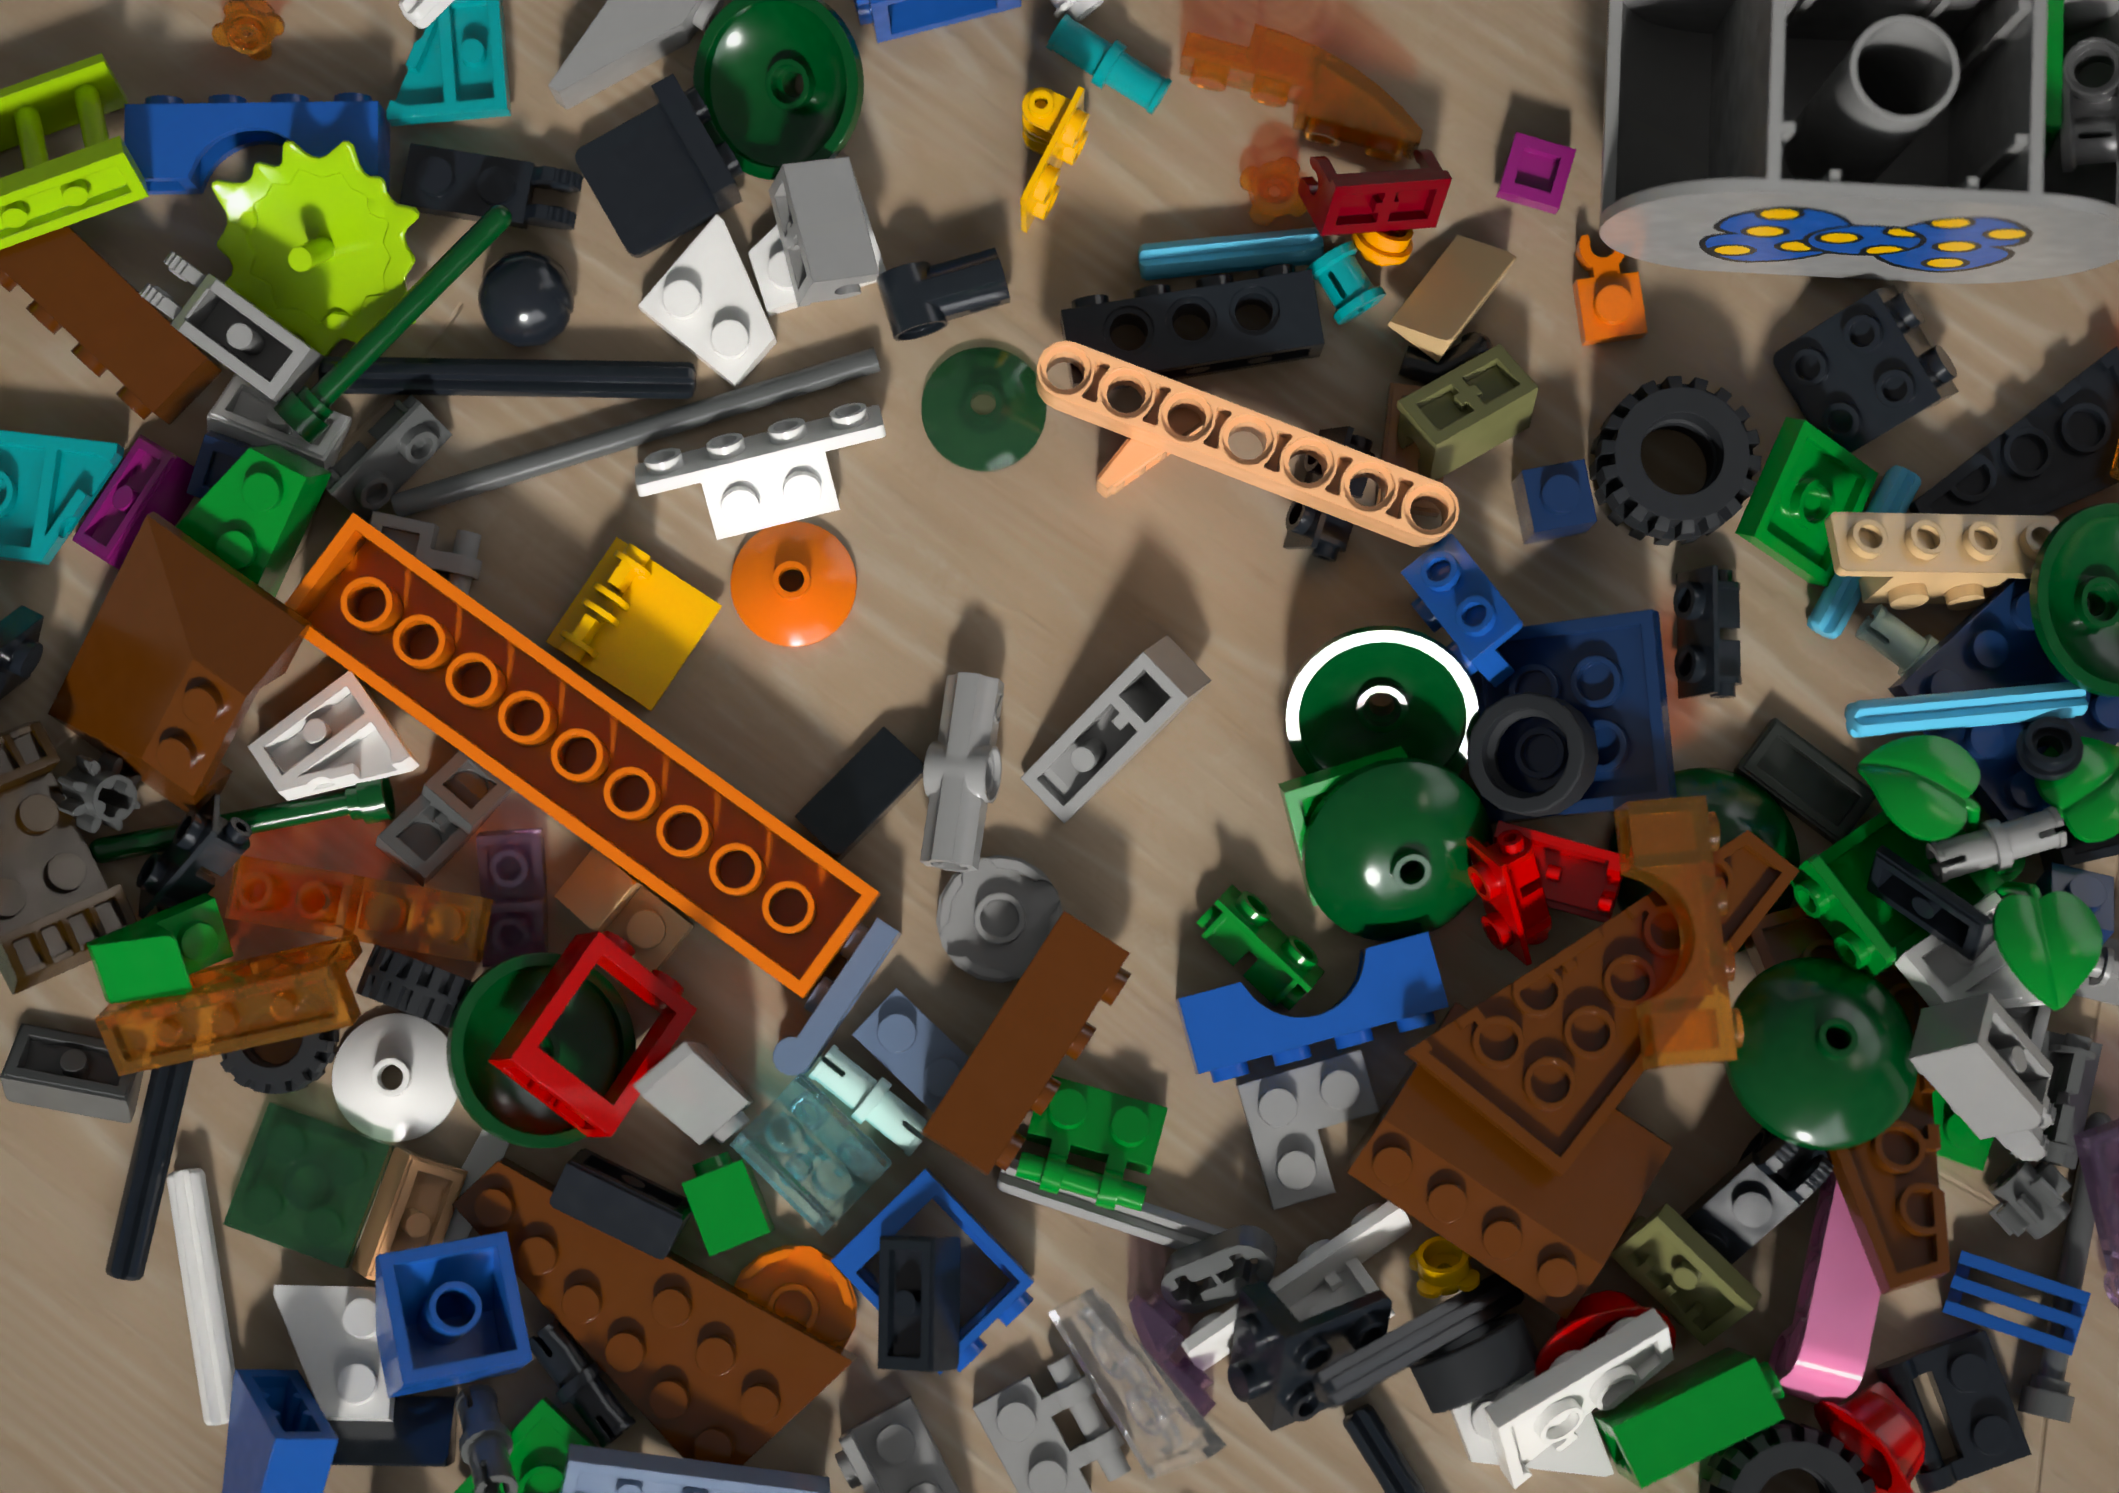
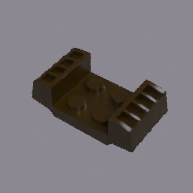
[0,721,137,995]

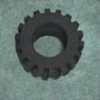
[1589,376,1762,546]
[1700,1420,1877,1493]

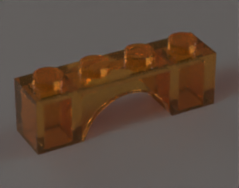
[1614,795,1744,1071]

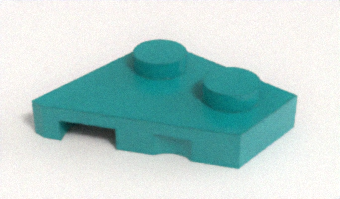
[386,0,512,127]

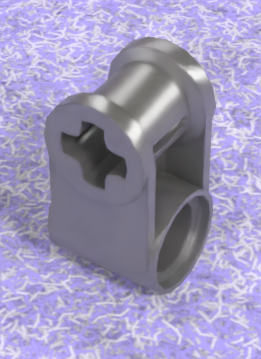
[2060,37,2119,172]

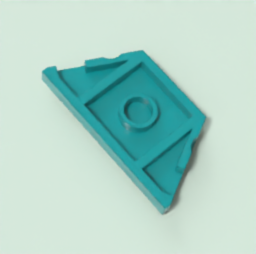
[0,430,124,565]

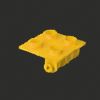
[1020,86,1090,233]
[546,537,722,711]

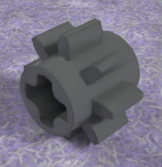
[57,752,141,834]
[1988,1159,2072,1240]

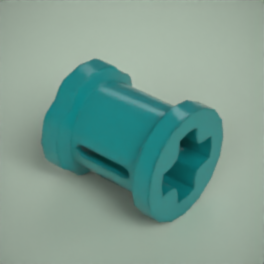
[1306,241,1386,325]

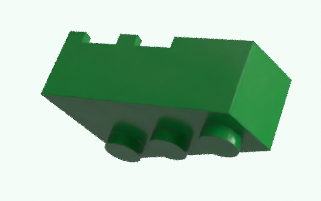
[176,444,332,597]

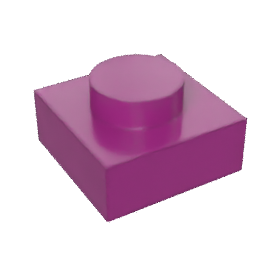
[1496,132,1577,215]

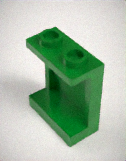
[1790,811,2005,978]

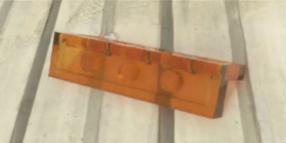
[95,934,363,1076]

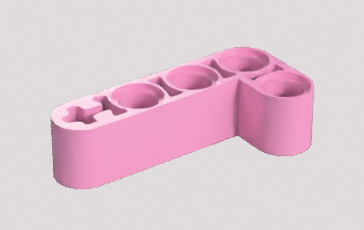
[1769,1158,1881,1405]

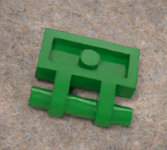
[1015,1075,1168,1211]

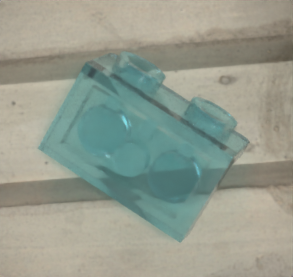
[730,1074,892,1236]

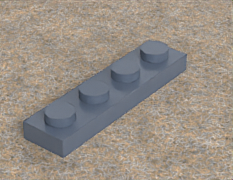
[559,1444,830,1493]

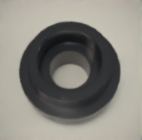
[2015,717,2084,781]

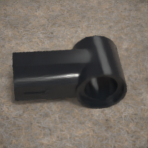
[876,247,1010,341]

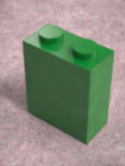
[1592,1347,1785,1489]

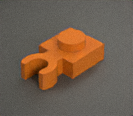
[1573,234,1648,346]

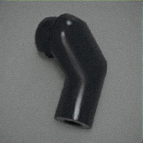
[1398,332,1493,385]

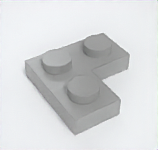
[1236,1050,1379,1210]

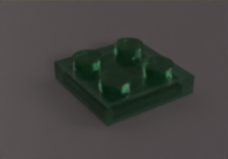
[223,1102,395,1269]

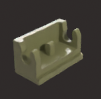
[1397,344,1539,481]

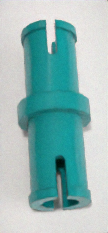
[1046,13,1172,115]

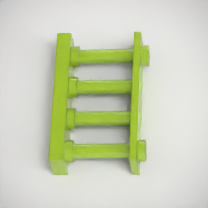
[0,53,149,250]

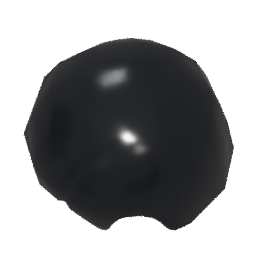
[478,250,574,347]

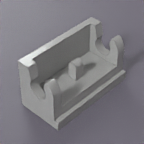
[768,156,879,307]

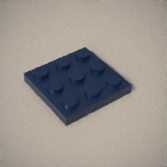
[1888,578,2119,823]
[1471,609,1677,825]

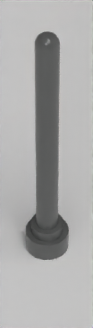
[2017,1112,2113,1423]

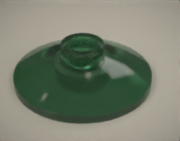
[921,347,1047,472]

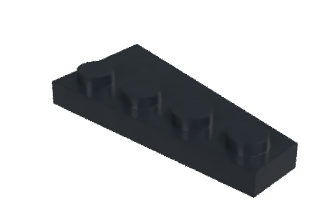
[1909,346,2119,516]

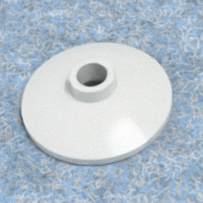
[332,1013,458,1142]

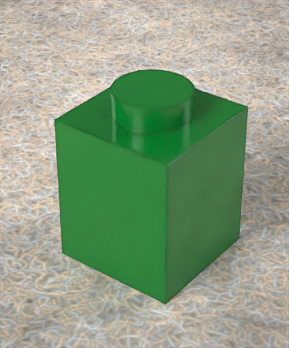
[681,1151,776,1257]

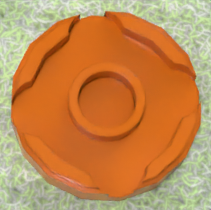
[734,1244,858,1349]

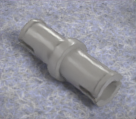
[1926,806,2067,884]

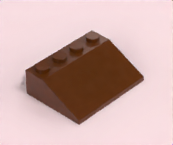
[1347,1001,1673,1320]

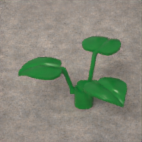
[1856,735,2119,1011]

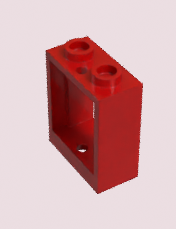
[488,930,697,1137]

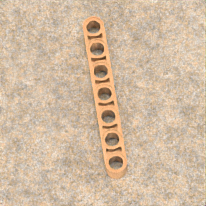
[1036,341,1459,548]

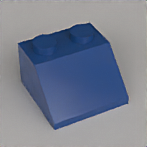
[376,1231,533,1398]

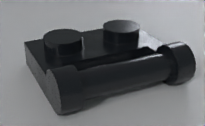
[1875,1329,2031,1493]

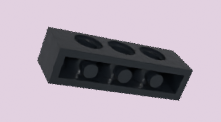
[1061,264,1325,390]

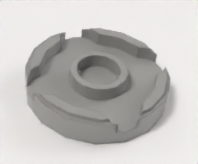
[936,855,1063,983]

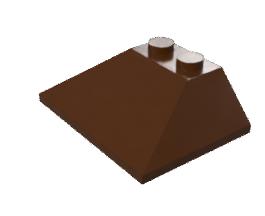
[48,511,312,813]

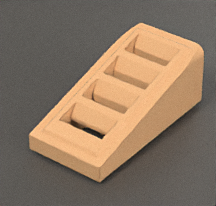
[1096,408,1203,498]

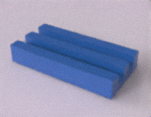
[1942,1250,2091,1356]

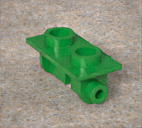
[1196,884,1325,1011]

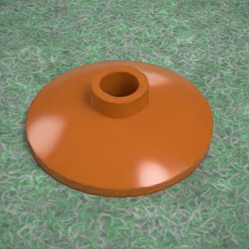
[730,521,857,647]

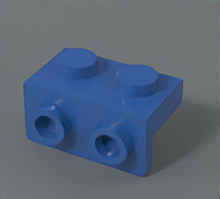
[1401,534,1523,688]

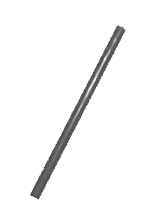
[391,347,881,517]

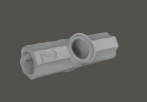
[920,672,1005,872]

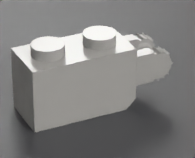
[139,250,325,403]
[1909,992,2057,1162]

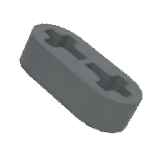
[1161,1225,1277,1314]

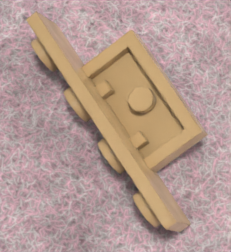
[1825,512,2059,611]

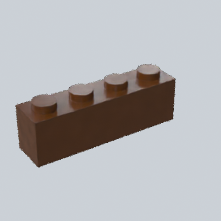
[0,225,222,425]
[921,911,1131,1176]

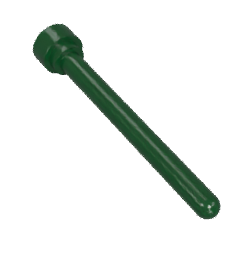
[274,205,512,444]
[89,777,395,863]

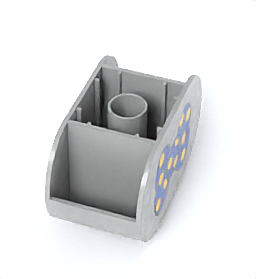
[1599,0,2119,284]

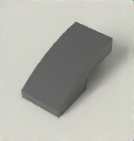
[375,750,513,887]

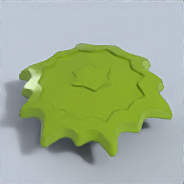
[211,140,420,358]

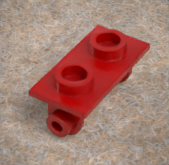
[1466,829,1552,966]

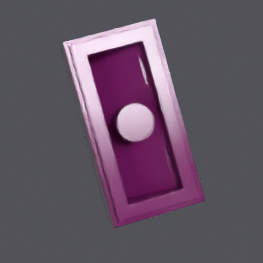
[72,435,194,570]

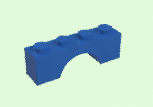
[124,92,390,195]
[1176,932,1449,1083]

